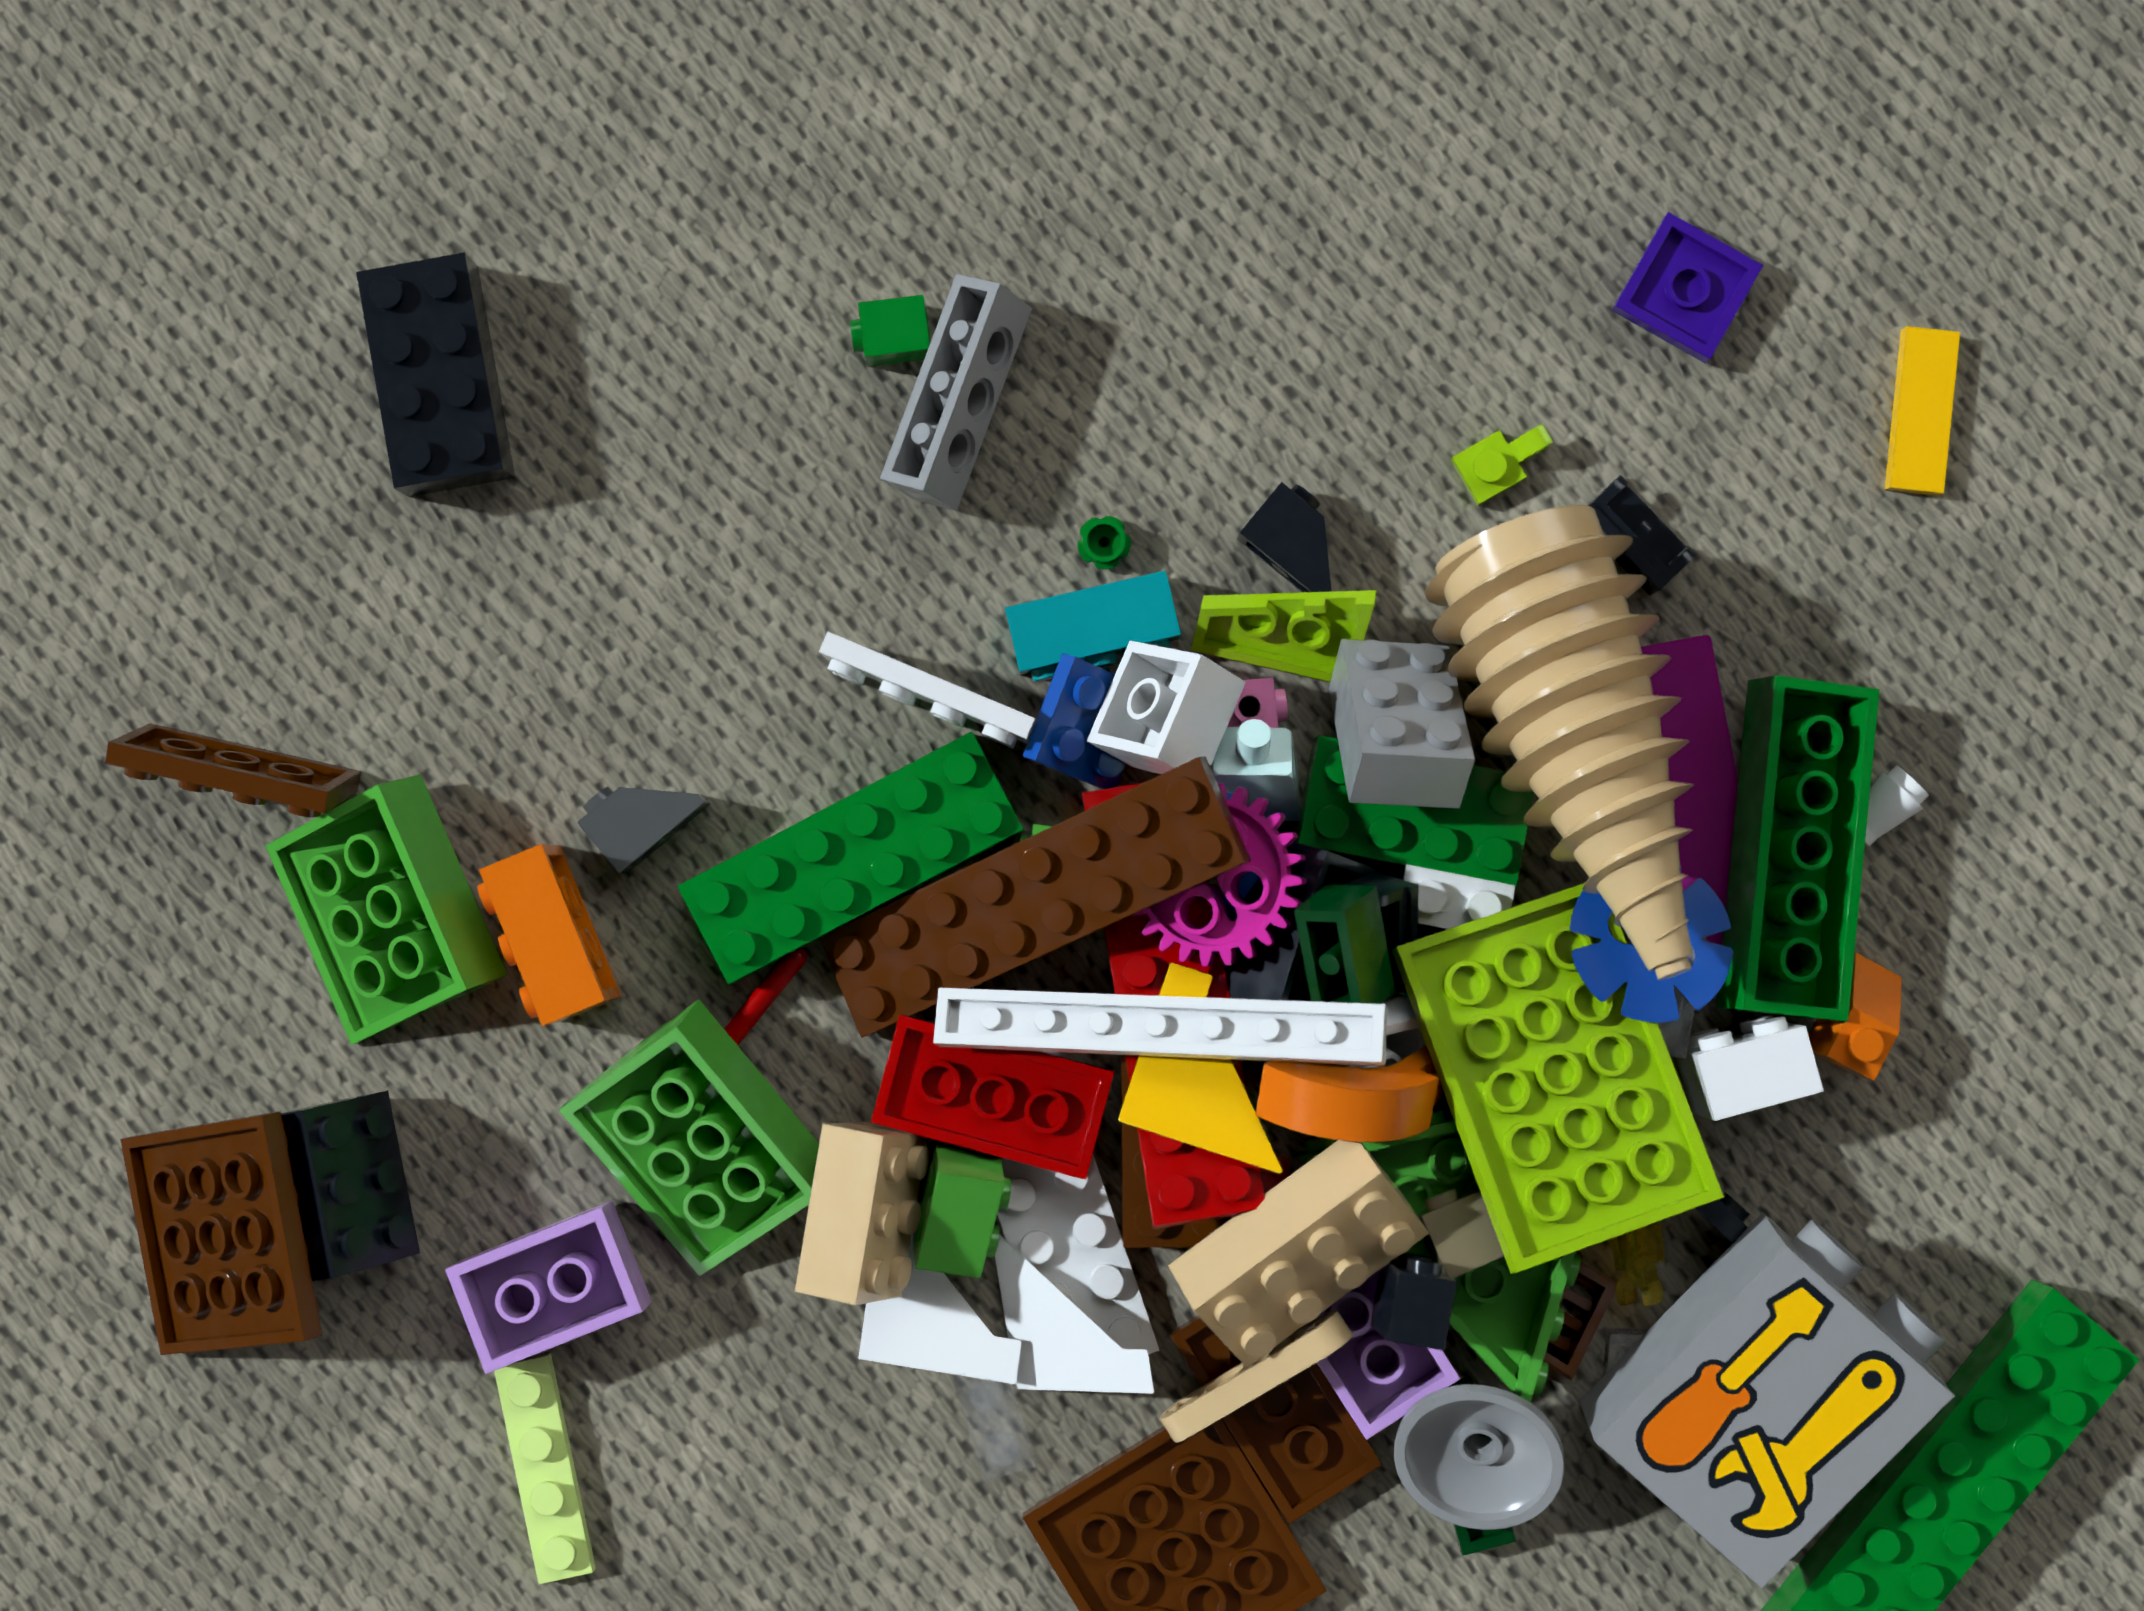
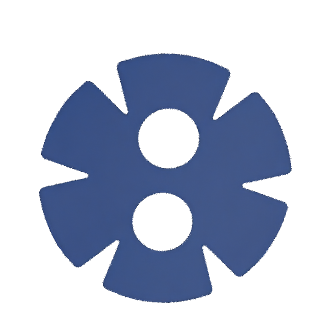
[1570,865,1733,1023]

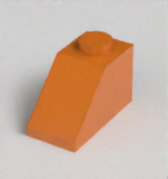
[1808,952,1902,1081]

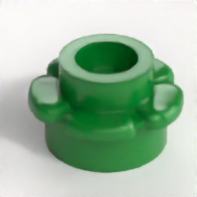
[1077,516,1131,570]

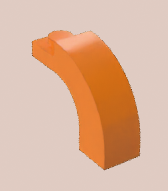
[1255,1046,1443,1142]

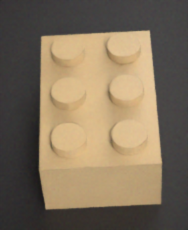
[795,1122,930,1305]

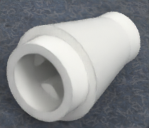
[1865,765,1929,847]

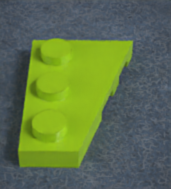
[1191,590,1377,682]

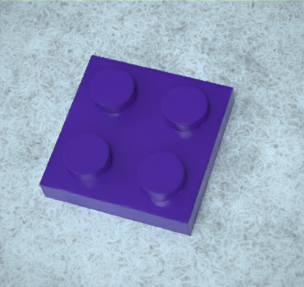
[1611,212,1763,364]

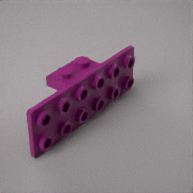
[1641,635,1738,945]

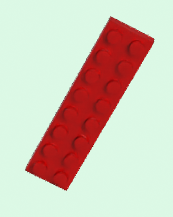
[1082,783,1265,1229]

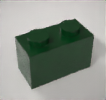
[1294,885,1395,1004]

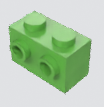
[912,1145,1012,1278]

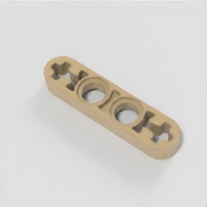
[1159,1310,1353,1443]

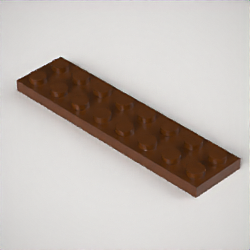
[820,756,1251,1038]

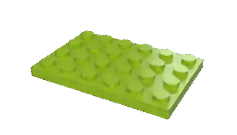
[1391,883,1724,1274]

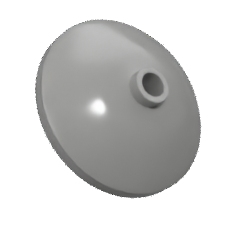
[1394,1384,1564,1530]

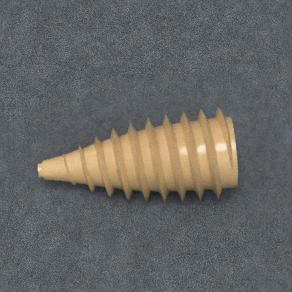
[1425,505,1694,980]

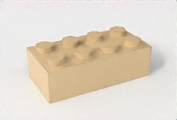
[1168,1140,1429,1367]

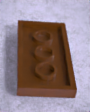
[105,723,362,817]
[1170,1315,1382,1524]

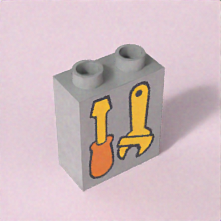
[1579,1213,1954,1588]

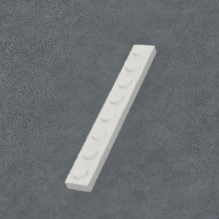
[933,988,1388,1066]

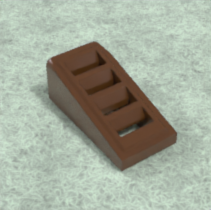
[1543,1262,1618,1383]

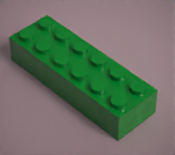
[1716,675,1880,1022]
[677,731,1025,985]

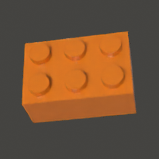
[477,844,622,1026]

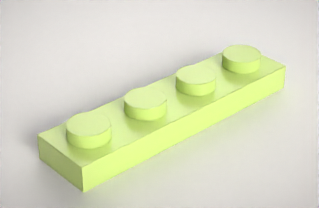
[494,1353,596,1584]

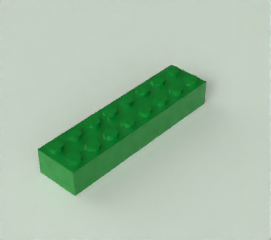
[1760,1279,2140,1611]

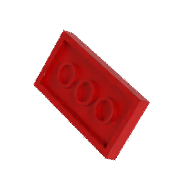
[871,1014,1114,1180]

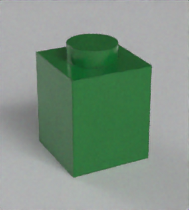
[850,295,931,367]

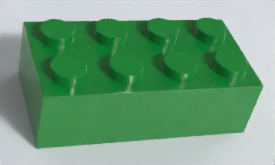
[1294,735,1534,886]

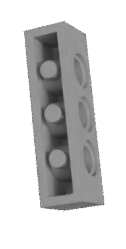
[880,274,1032,511]

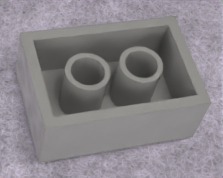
[1329,639,1475,808]

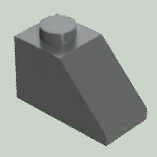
[577,787,711,874]

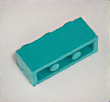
[1005,570,1181,682]

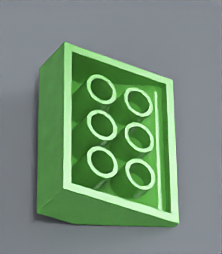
[265,774,508,1045]
[559,999,819,1276]

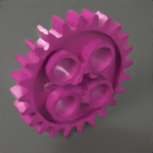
[1133,783,1306,967]

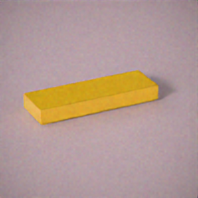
[1884,326,1960,496]

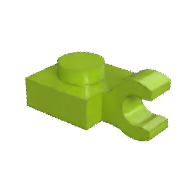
[1451,423,1553,506]

